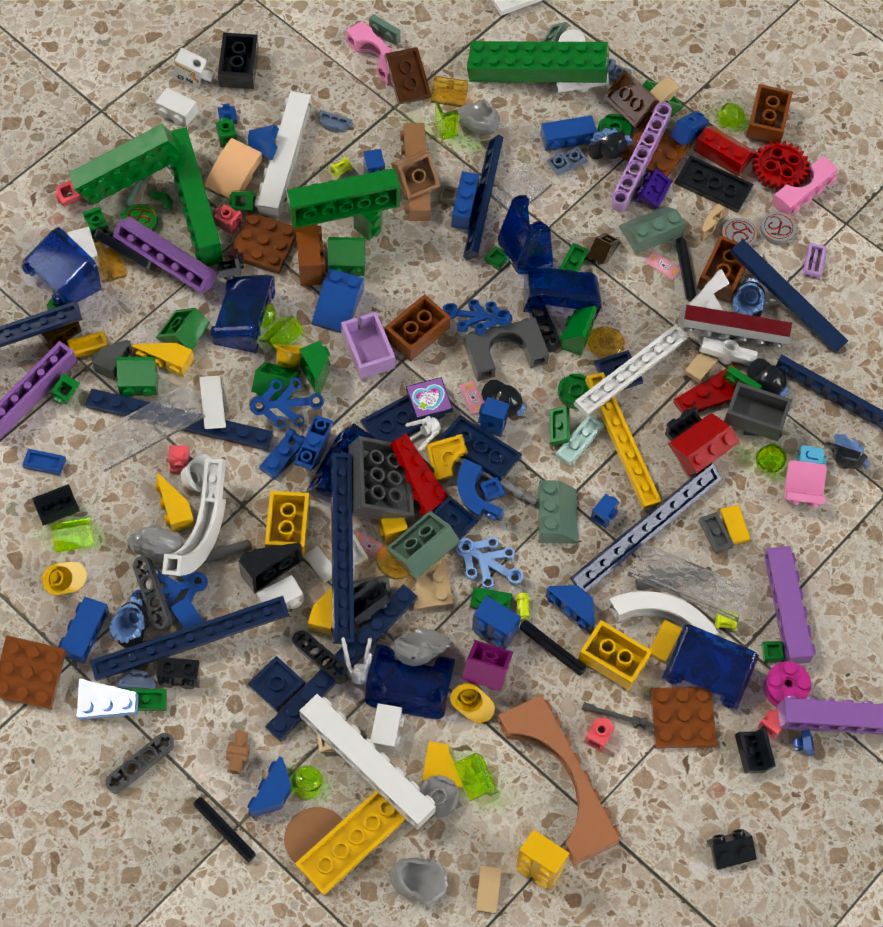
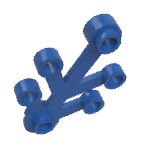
[443,299,513,335]
[250,377,324,428]
[132,567,208,613]

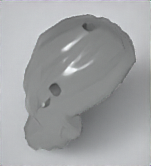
[454,99,500,135]
[127,524,184,562]
[394,627,451,667]
[390,858,448,906]

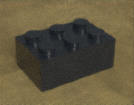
[218,32,259,89]

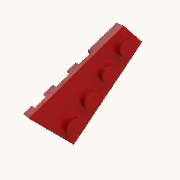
[673,364,738,413]
[390,433,448,516]

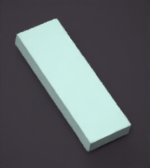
[555,415,604,467]

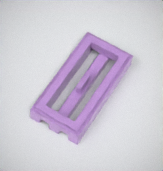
[802,243,827,280]

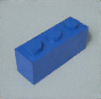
[540,115,597,151]
[451,171,479,230]
[58,597,109,664]

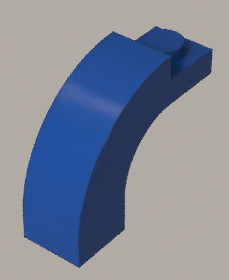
[457,459,504,521]

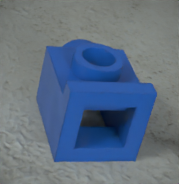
[591,494,620,529]

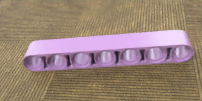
[612,102,672,212]

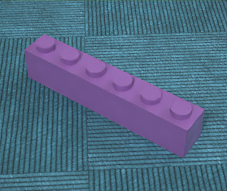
[113,217,218,293]
[0,341,77,439]
[764,546,815,664]
[777,696,883,735]

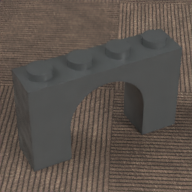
[464,318,549,381]

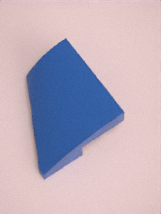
[248,124,279,160]

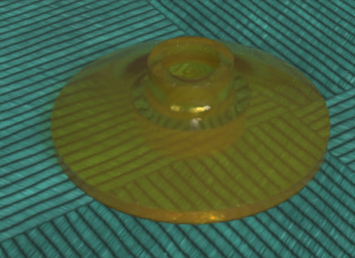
[588,326,625,359]
[376,543,409,580]

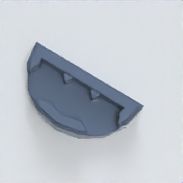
[319,110,353,132]
[116,670,157,690]

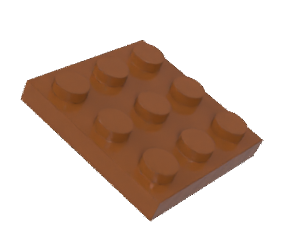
[620,118,692,177]
[228,212,296,274]
[0,635,67,709]
[650,686,717,749]

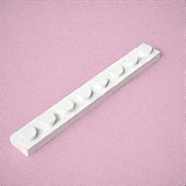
[573,324,689,418]

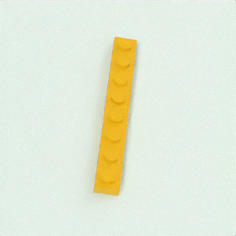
[585,372,662,509]

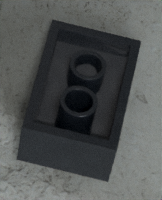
[238,542,303,593]

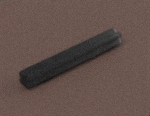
[675,237,696,302]
[520,620,586,675]
[193,797,256,862]

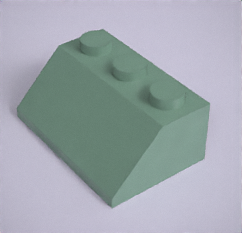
[619,206,686,254]
[538,480,578,544]
[386,511,460,579]

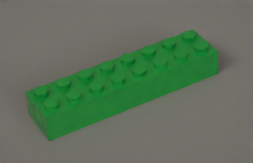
[467,41,609,83]
[170,127,223,267]

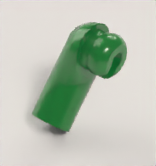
[151,190,173,209]

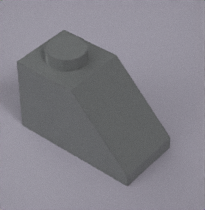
[92,340,132,380]

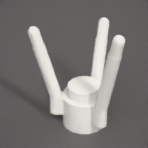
[405,416,441,452]
[341,637,372,684]

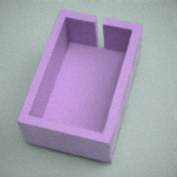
[341,312,395,379]

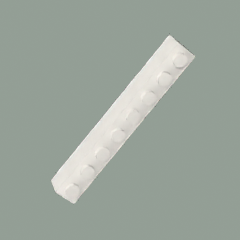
[255,91,311,219]
[299,694,436,830]

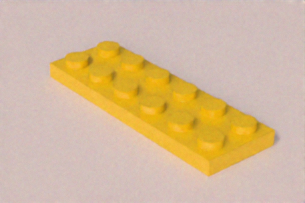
[295,790,406,896]

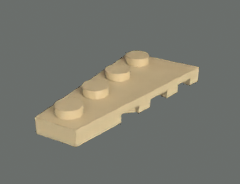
[413,555,453,612]

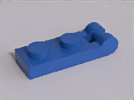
[259,428,305,480]

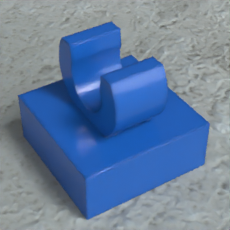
[218,103,237,124]
[479,477,505,503]
[793,730,815,756]

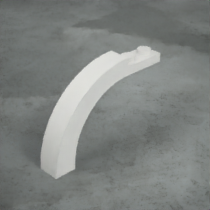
[162,458,226,576]
[608,591,732,680]

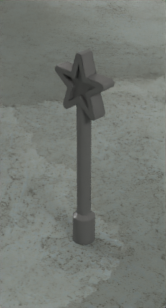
[582,702,655,731]

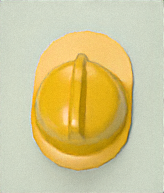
[273,344,305,368]
[40,561,87,595]
[450,682,495,723]

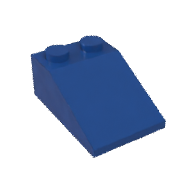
[311,268,364,333]

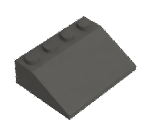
[348,436,414,519]

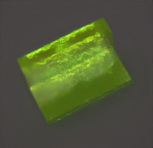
[434,102,459,141]
[259,316,305,353]
[51,517,95,553]
[454,752,498,801]

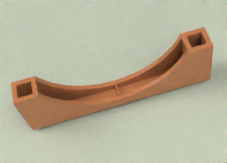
[497,695,621,866]

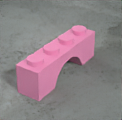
[346,21,393,85]
[772,156,839,215]

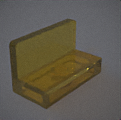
[431,75,468,107]
[94,242,127,282]

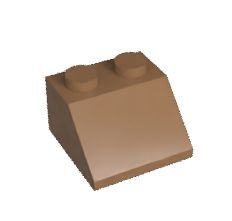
[391,150,440,199]

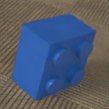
[472,596,521,649]

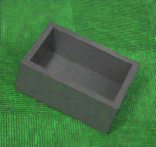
[724,382,792,442]

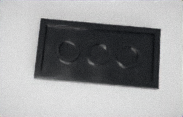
[674,155,754,213]

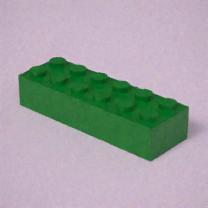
[69,123,184,205]
[287,168,400,229]

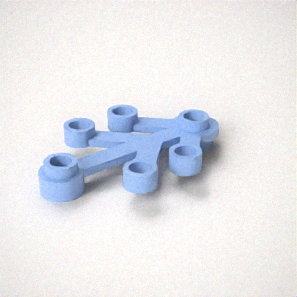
[456,537,523,590]

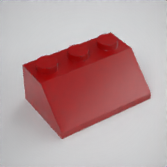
[694,126,756,177]
[668,413,740,475]

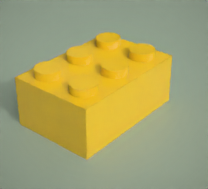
[265,491,310,556]
[578,620,653,691]
[515,829,570,890]

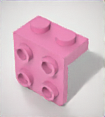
[783,460,827,507]

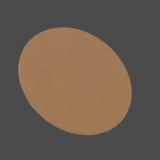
[284,807,343,863]

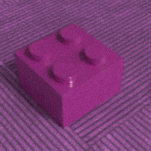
[462,640,513,691]

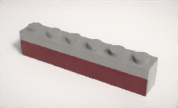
[678,304,792,348]

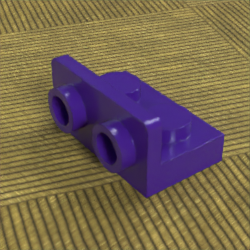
[634,168,673,209]

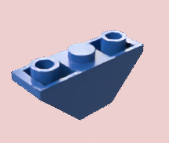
[294,415,333,470]
[546,585,595,634]
[247,756,292,818]

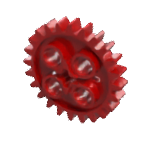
[752,140,810,192]

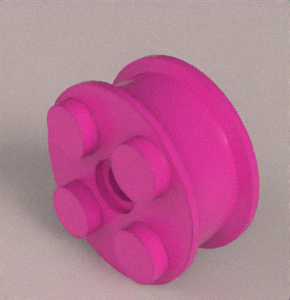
[764,661,811,707]

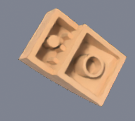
[204,138,262,200]

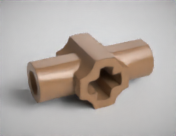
[226,730,250,774]

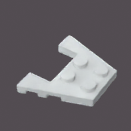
[689,269,734,344]

